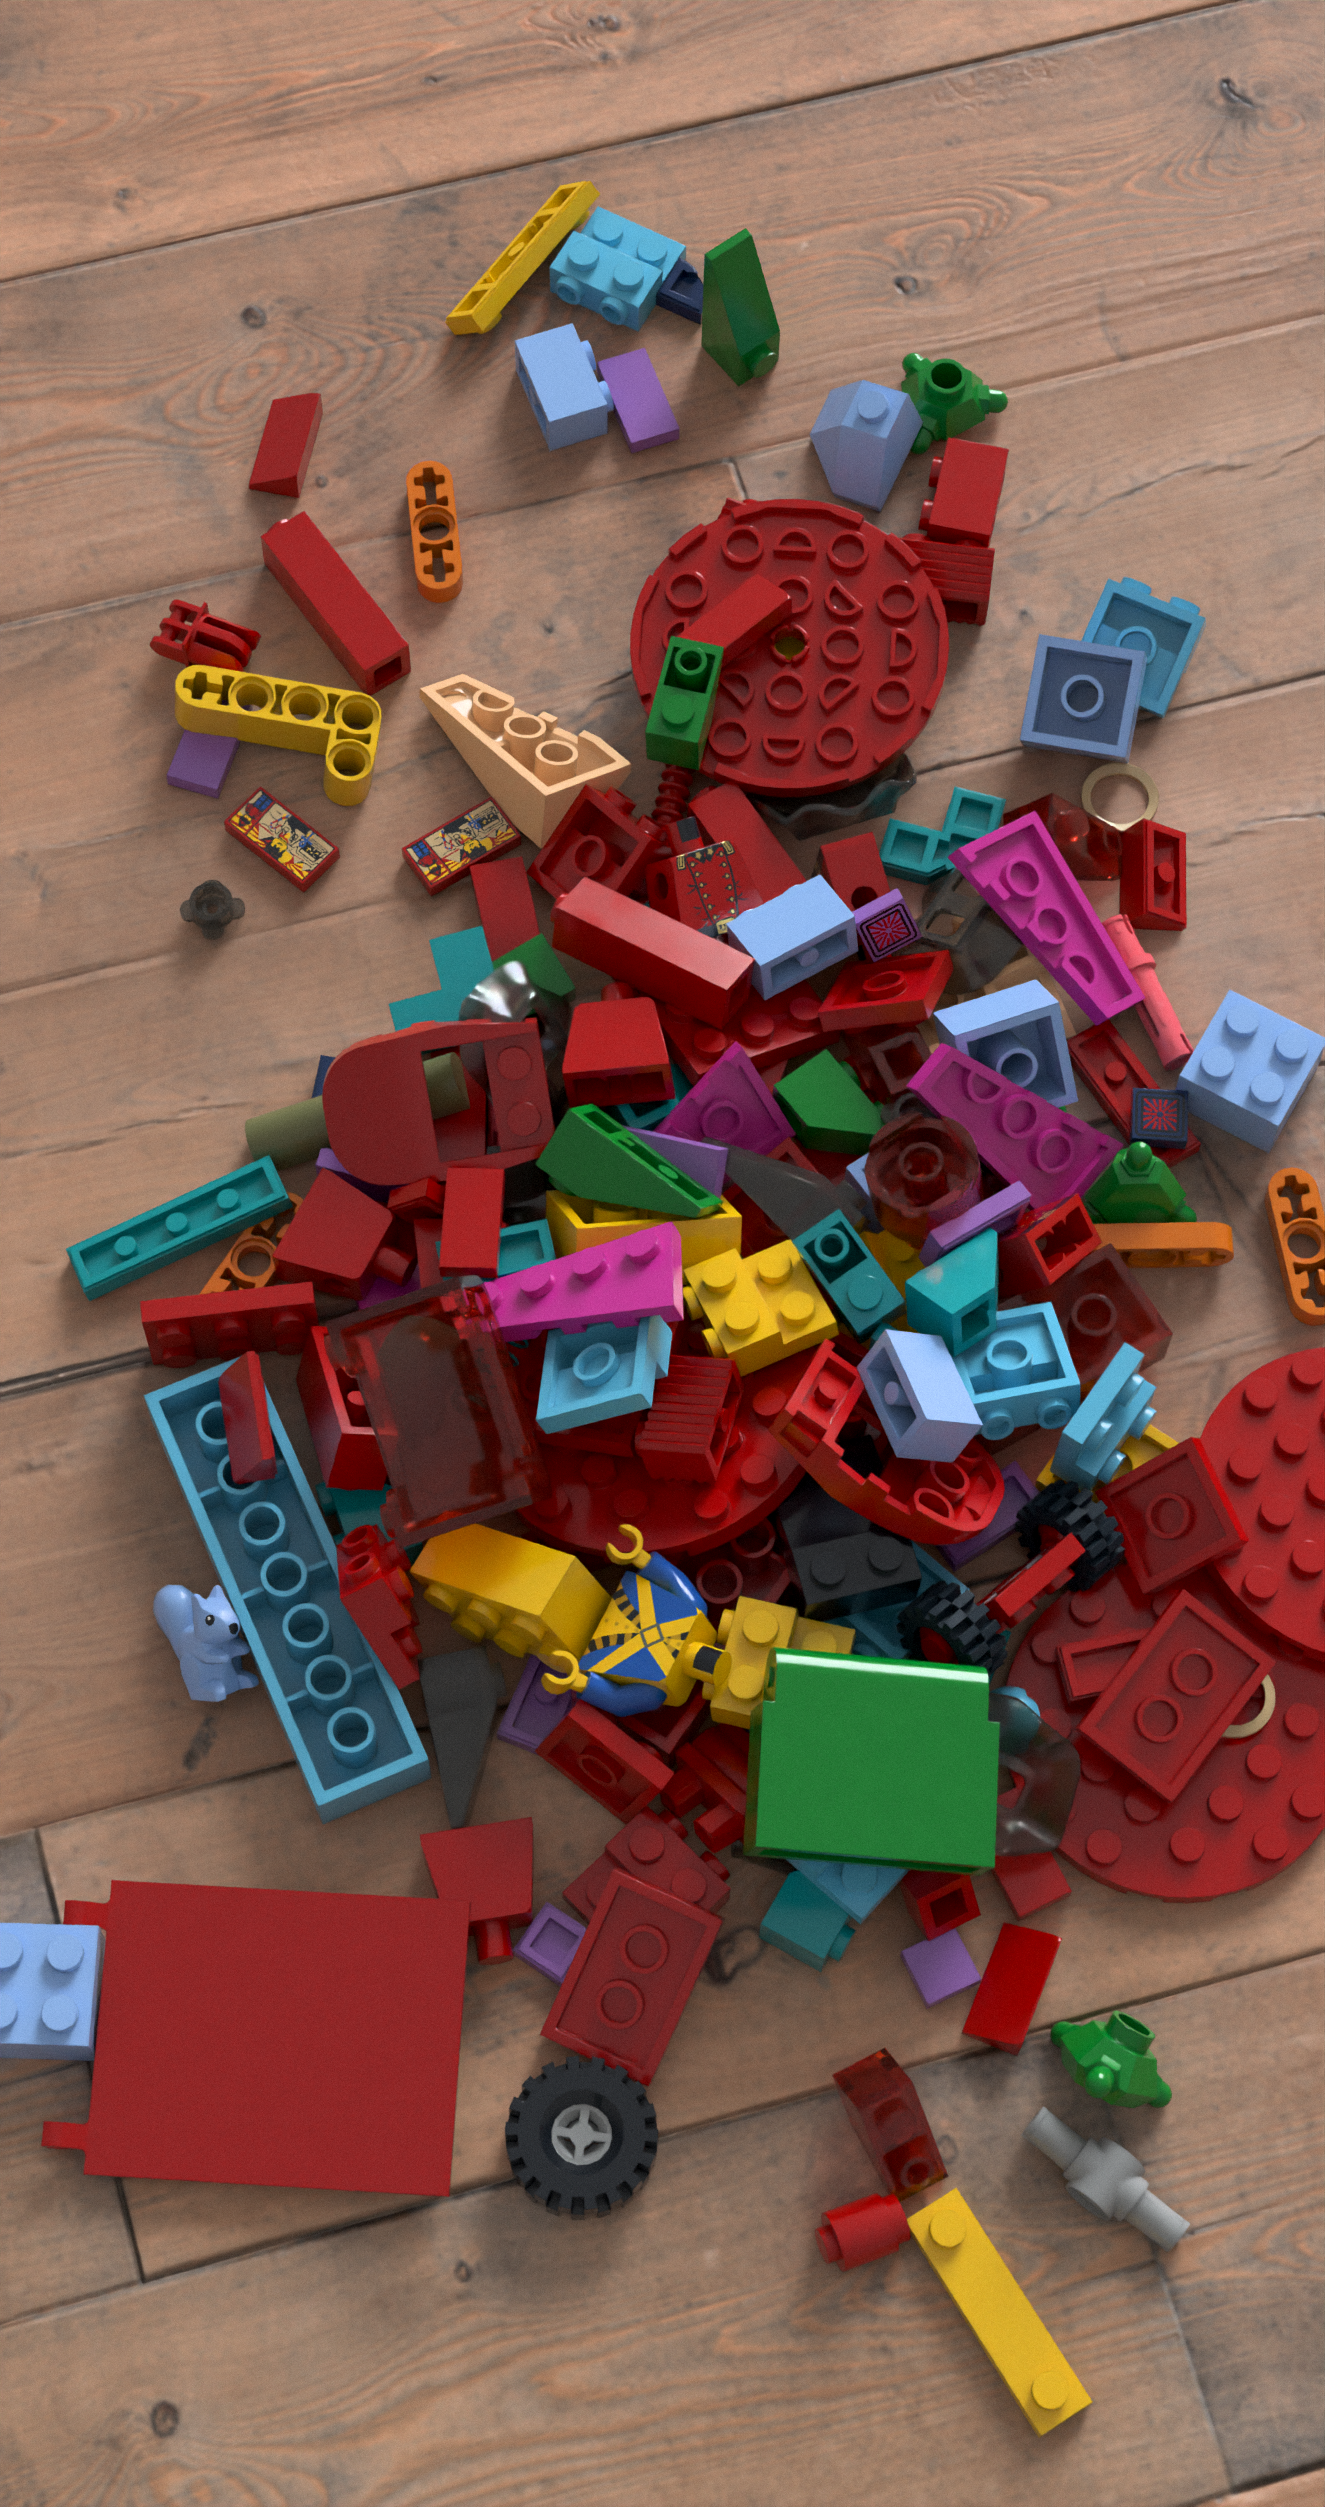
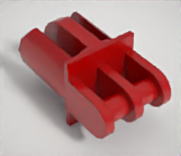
[150,599,261,672]

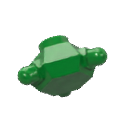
[901,353,1008,455]
[1084,1142,1197,1224]
[1050,2011,1172,2108]

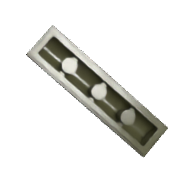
[245,1052,470,1171]

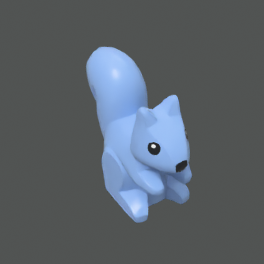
[153,1585,259,1702]

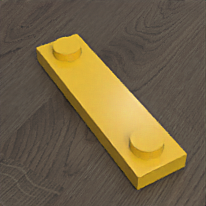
[445,181,600,335]
[907,2188,1093,2438]

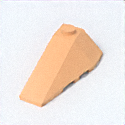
[419,674,632,848]

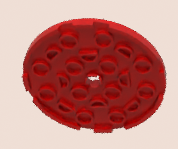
[630,499,949,797]
[486,1285,816,1565]
[1199,1347,1325,1663]
[1002,1563,1325,1903]

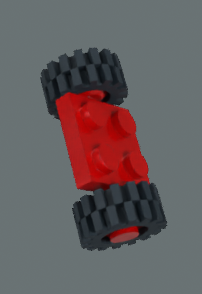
[896,1480,1125,1677]

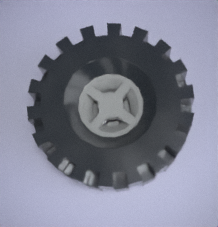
[505,2056,658,2220]

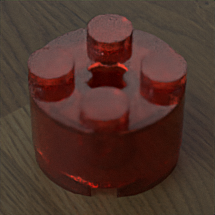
[865,1113,984,1249]

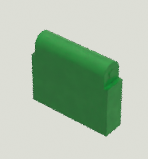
[743,1647,1000,1876]

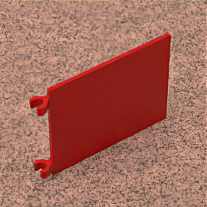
[41,1880,471,2197]

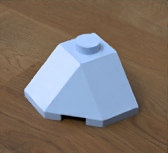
[810,380,923,512]

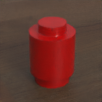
[815,2193,911,2272]

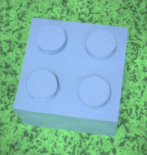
[1020,634,1147,763]
[933,979,1078,1108]
[1175,990,1325,1153]
[0,1923,106,2061]

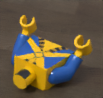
[541,1524,732,1717]

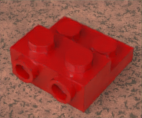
[526,784,673,899]
[336,1524,423,1689]
[562,1805,731,1925]

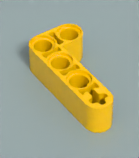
[175,665,382,806]

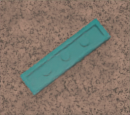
[66,1155,293,1301]

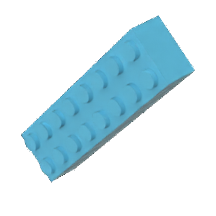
[144,1356,431,1824]

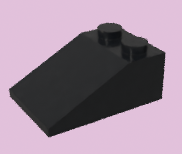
[771,1435,922,1622]

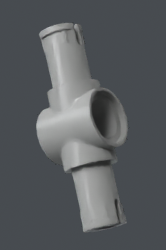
[1021,2106,1190,2252]

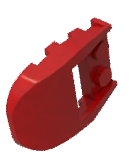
[322,1018,556,1186]
[768,1338,1005,1545]

